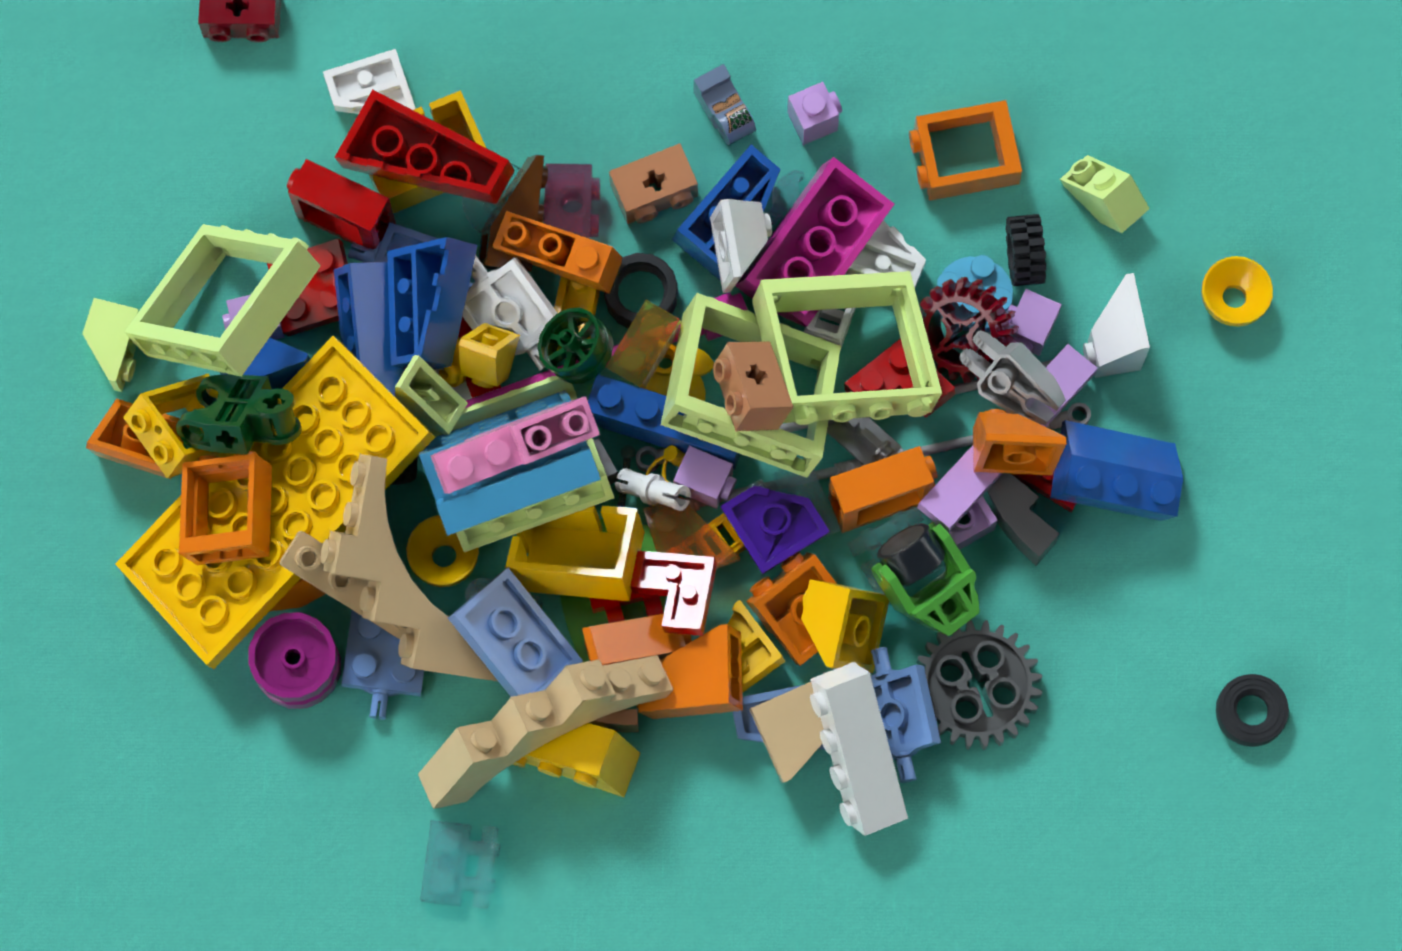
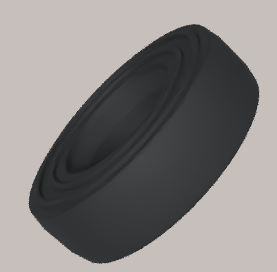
[1216,674,1289,747]

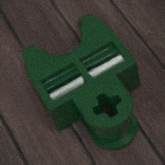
[176,374,302,455]

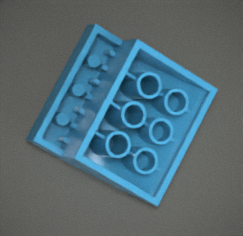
[419,390,601,536]

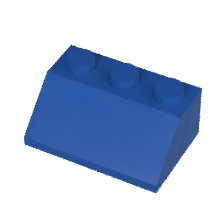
[1050,420,1183,521]

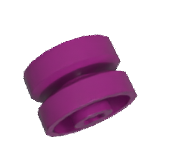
[248,612,341,709]

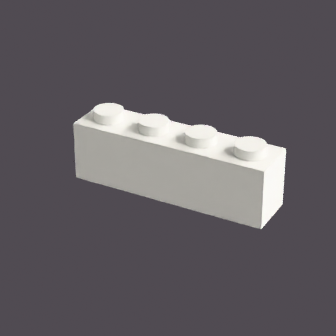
[810,662,908,836]

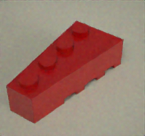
[335,89,515,204]

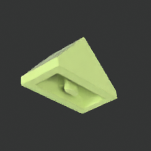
[395,355,468,435]

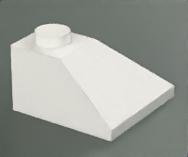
[710,199,772,293]
[1083,273,1150,378]

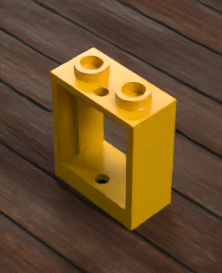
[123,373,220,479]

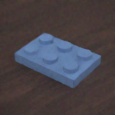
[448,568,583,697]

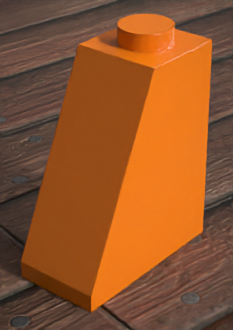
[582,614,692,666]
[636,624,743,719]

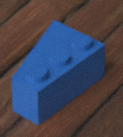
[387,237,477,370]

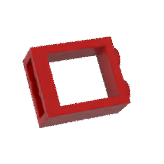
[287,159,396,249]

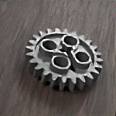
[916,620,1042,750]

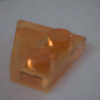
[643,496,741,569]

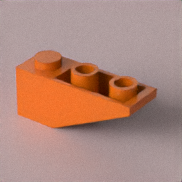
[492,211,623,294]

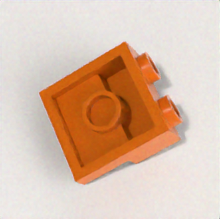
[746,552,837,666]

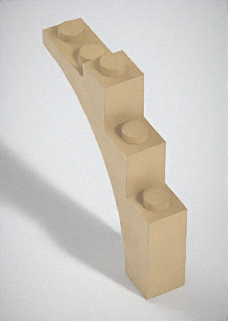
[321,454,498,681]
[418,655,674,809]

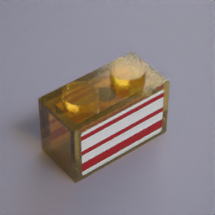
[606,299,682,389]

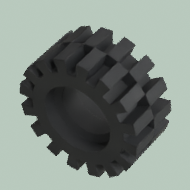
[1006,214,1046,286]

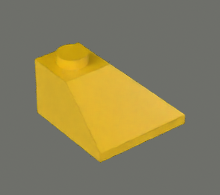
[801,579,889,673]

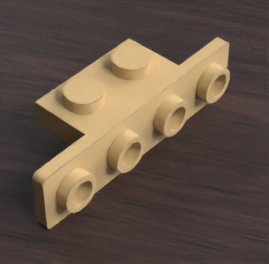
[280,531,407,639]

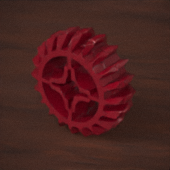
[920,277,1019,383]

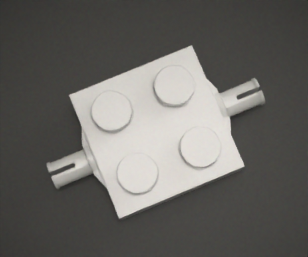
[462,255,557,371]

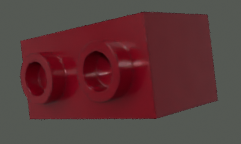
[198,0,281,42]

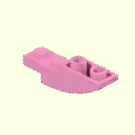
[430,397,600,494]

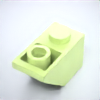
[1060,155,1150,233]
[82,298,139,392]

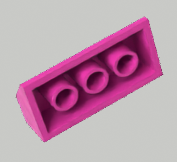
[735,157,894,327]

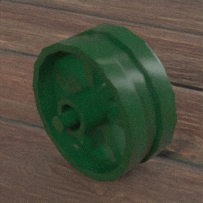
[537,308,614,384]

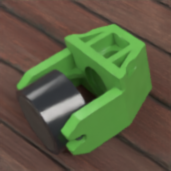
[871,522,980,636]

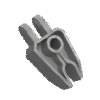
[959,330,1066,425]

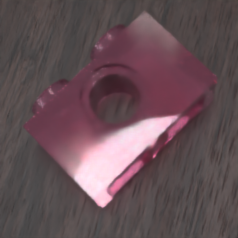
[544,163,600,239]

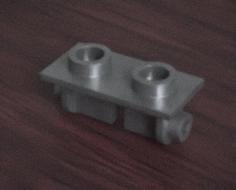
[827,417,902,465]

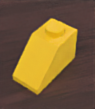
[459,323,520,388]

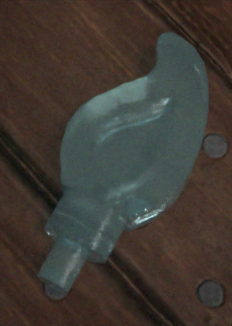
[769,170,804,225]

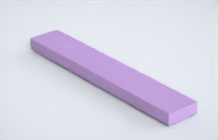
[917,344,1098,532]

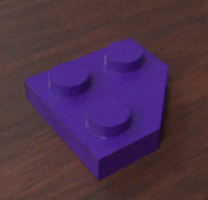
[720,485,830,575]

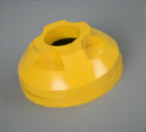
[1201,256,1273,327]
[406,515,479,587]

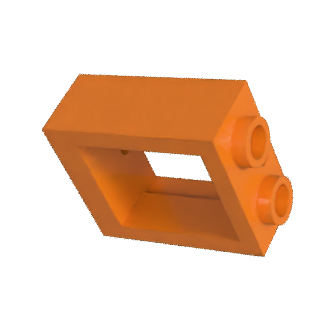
[909,100,1022,201]
[828,446,938,533]
[179,451,272,565]

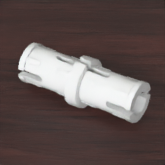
[615,468,691,511]

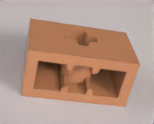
[609,143,698,224]
[713,341,793,431]

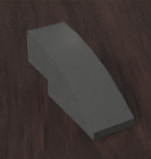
[983,473,1060,566]

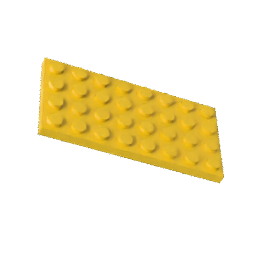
[115,336,435,669]

